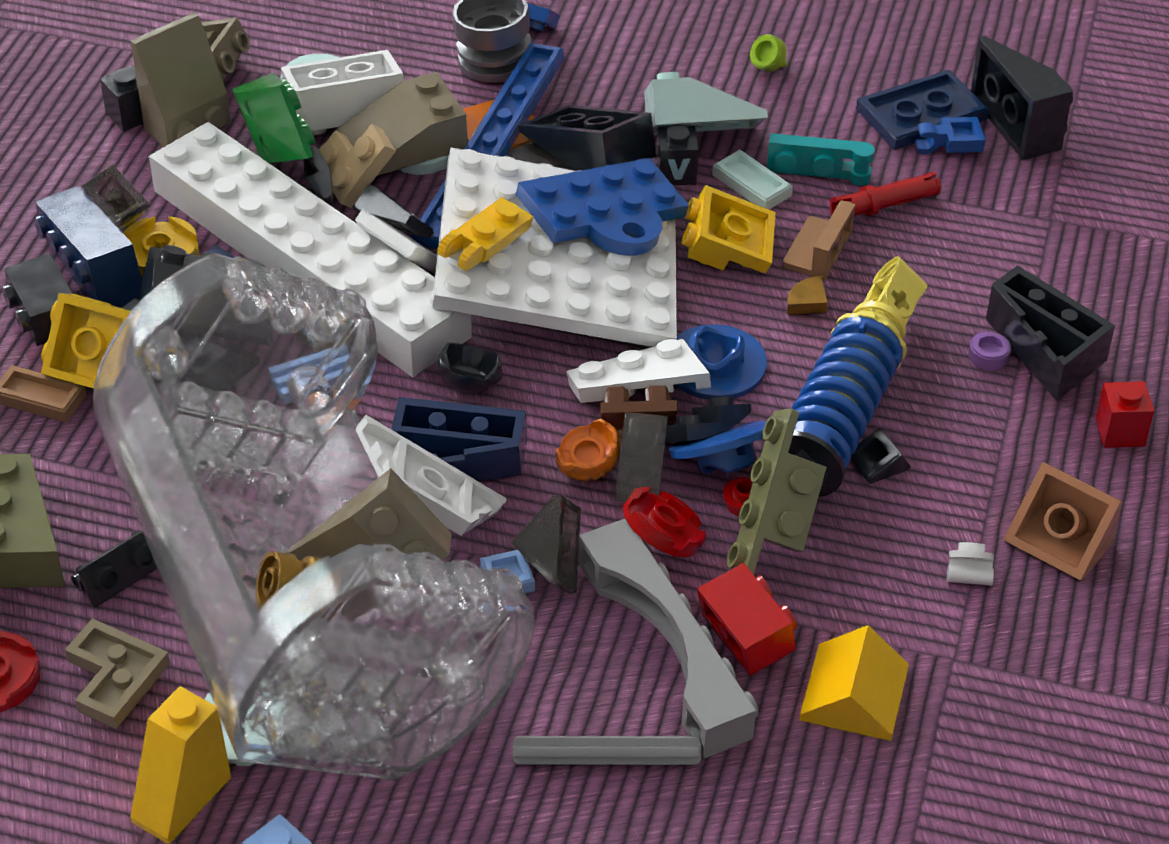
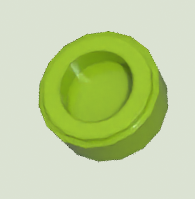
[750,34,788,72]

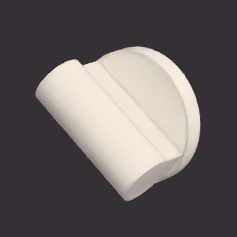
[947,542,994,586]

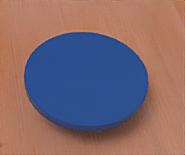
[675,324,767,400]
[669,421,766,474]

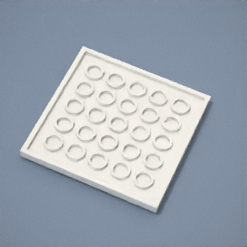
[432,148,677,347]

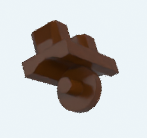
[600,386,678,452]

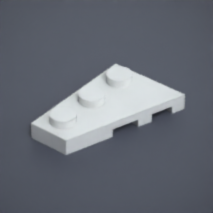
[566,339,711,403]

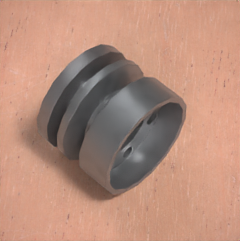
[453,0,532,83]

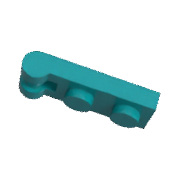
[767,133,875,186]

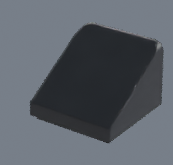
[851,427,911,484]

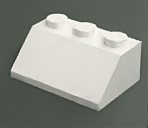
[281,50,404,135]

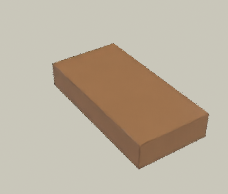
[0,365,87,423]

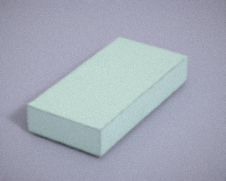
[712,150,793,210]

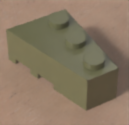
[0,454,66,588]

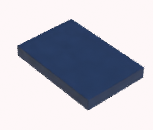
[856,69,989,150]

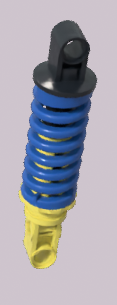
[788,256,928,497]

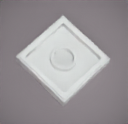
[355,209,437,274]

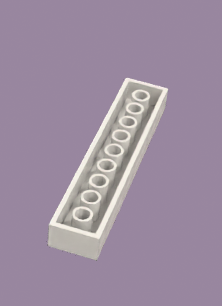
[149,122,472,378]

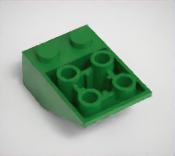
[232,73,316,163]

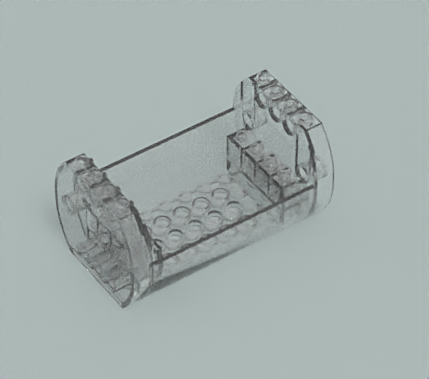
[93,253,534,780]

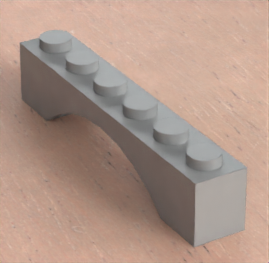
[579,519,759,759]

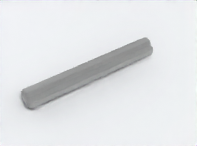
[513,736,701,765]

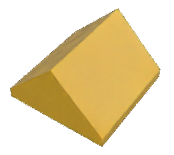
[799,625,909,741]

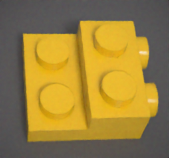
[682,185,776,274]
[41,293,140,394]

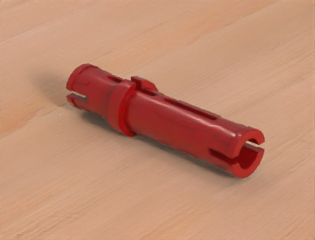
[829,171,942,216]

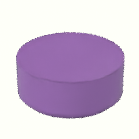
[968,332,1011,370]

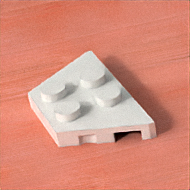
[356,415,506,536]

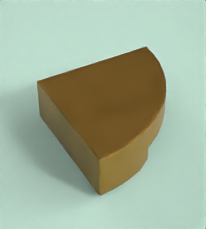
[787,276,828,315]

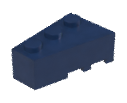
[391,397,528,482]

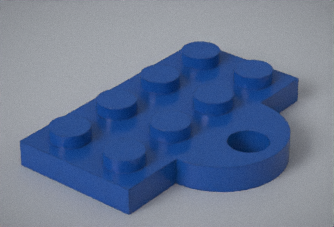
[515,158,689,256]

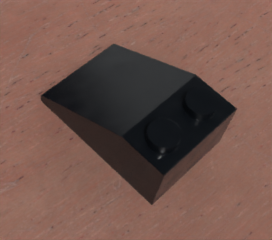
[970,36,1073,160]
[519,105,657,171]

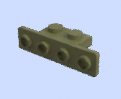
[727,408,827,575]

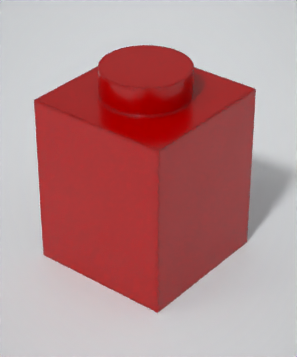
[1095,381,1154,448]

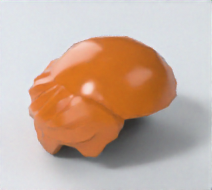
[555,419,622,483]

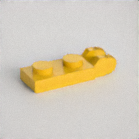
[437,197,534,271]

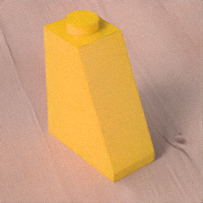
[130,686,231,844]

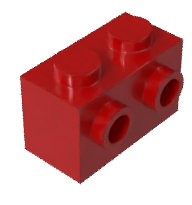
[697,563,797,676]

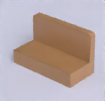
[783,200,855,281]

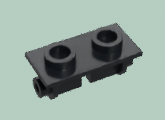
[71,524,168,608]

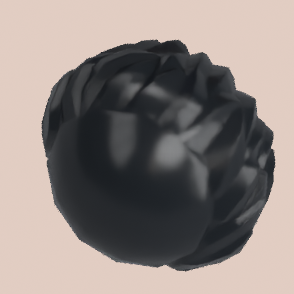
[435,342,502,394]

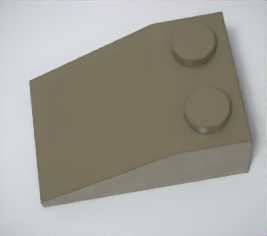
[131,12,231,147]
[336,72,467,176]
[287,468,452,619]

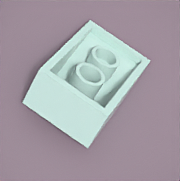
[644,72,768,135]

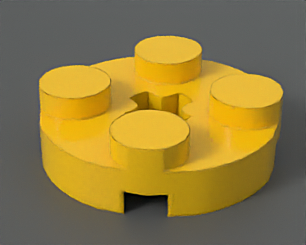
[123,216,200,277]

